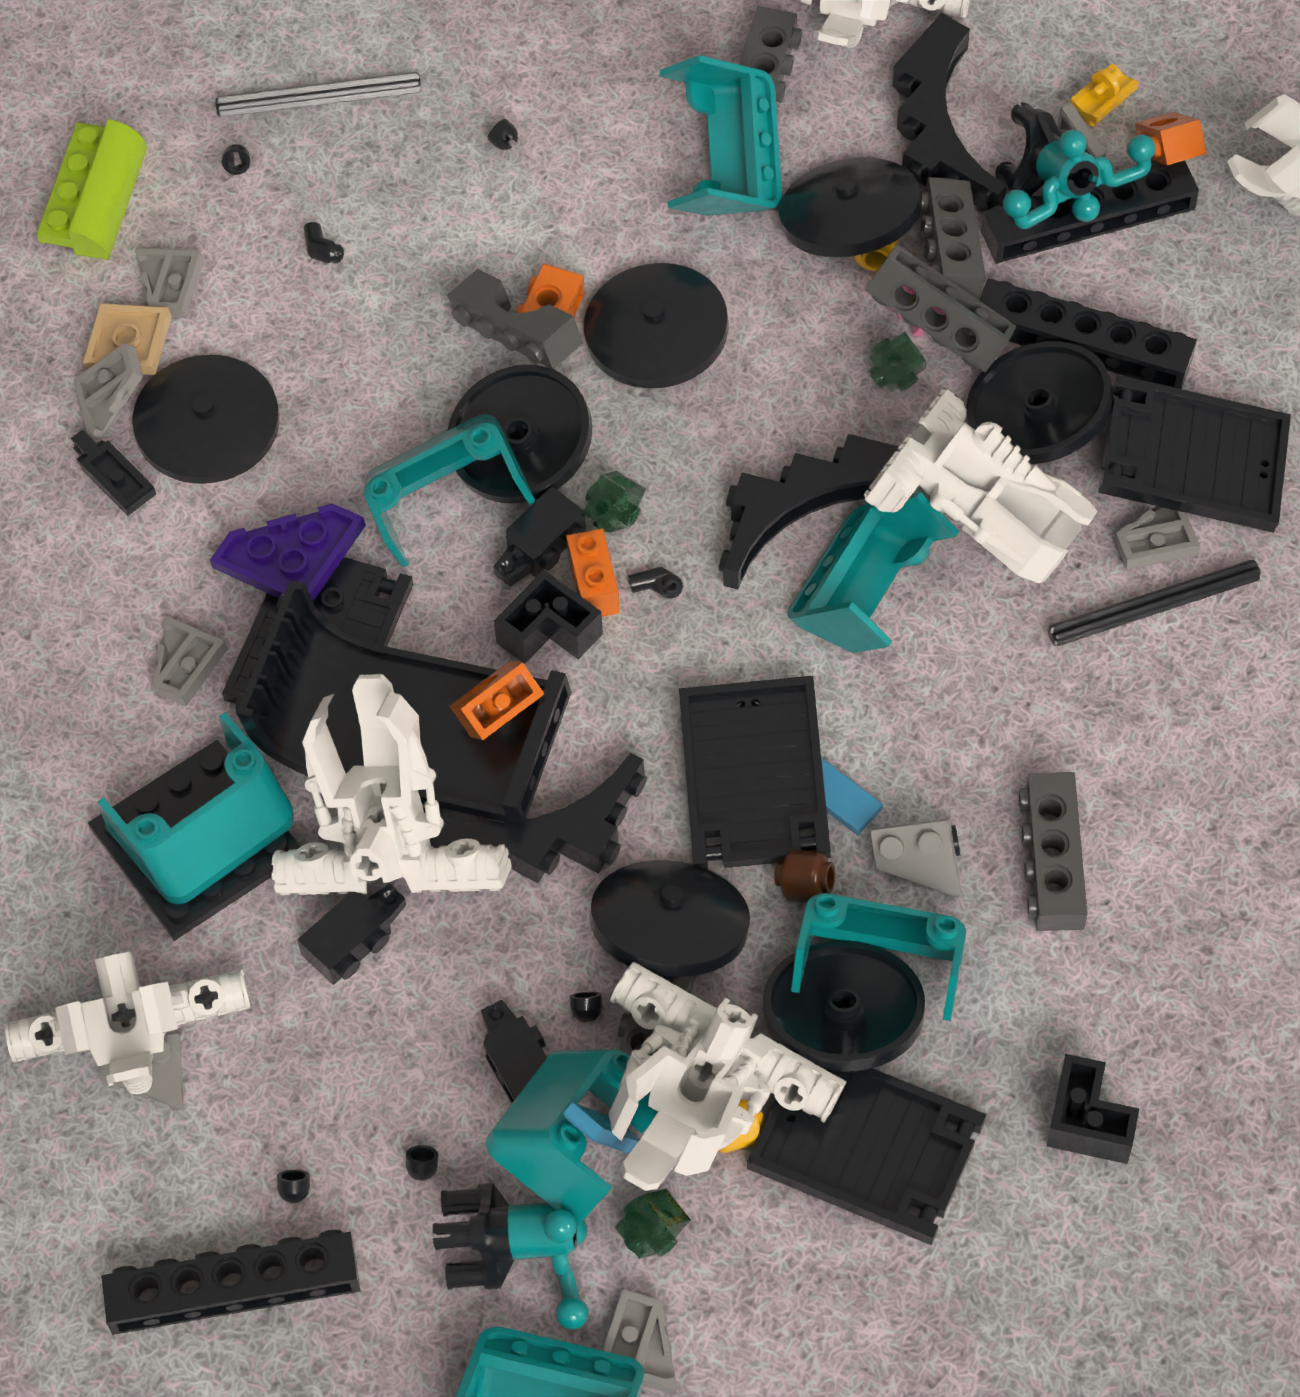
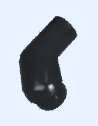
[304,222,344,263]
[628,567,683,598]

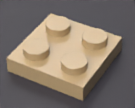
[83,304,172,375]

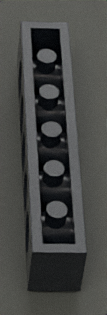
[981,160,1199,264]
[972,278,1197,389]
[101,1230,361,1335]

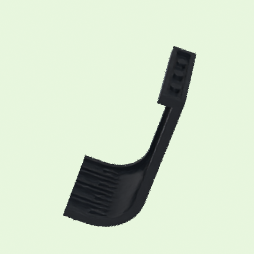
[236,580,572,826]

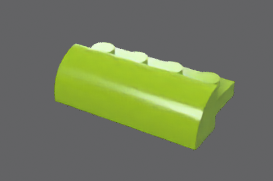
[37,119,147,260]

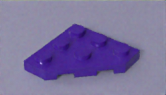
[210,503,366,601]

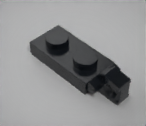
[71,430,156,516]

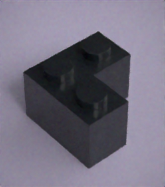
[494,570,603,664]
[1046,1054,1139,1164]

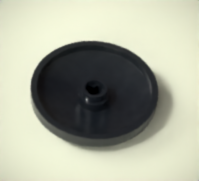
[779,157,922,257]
[584,263,729,388]
[966,341,1114,464]
[133,355,280,484]
[447,365,593,504]
[590,860,750,977]
[763,941,925,1072]

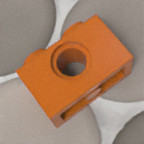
[1134,112,1207,165]
[515,264,585,317]
[566,528,620,617]
[449,660,544,740]

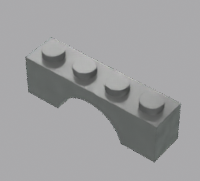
[447,269,583,369]

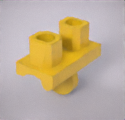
[1070,63,1139,126]

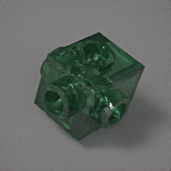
[868,332,927,393]
[584,471,646,533]
[615,1189,691,1259]

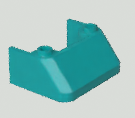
[659,55,782,216]
[364,414,536,567]
[787,492,959,653]
[97,712,294,904]
[791,893,966,1021]
[486,1049,658,1227]
[455,1327,644,1397]

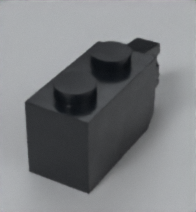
[493,487,586,587]
[297,884,406,985]
[481,1000,547,1103]

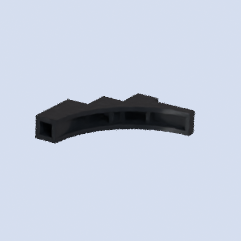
[892,13,1007,210]
[719,434,900,589]
[423,753,647,893]

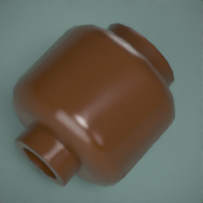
[774,850,835,902]

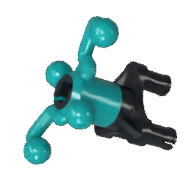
[995,102,1155,229]
[432,1183,589,1330]

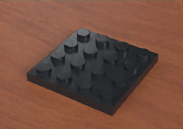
[88,739,301,941]

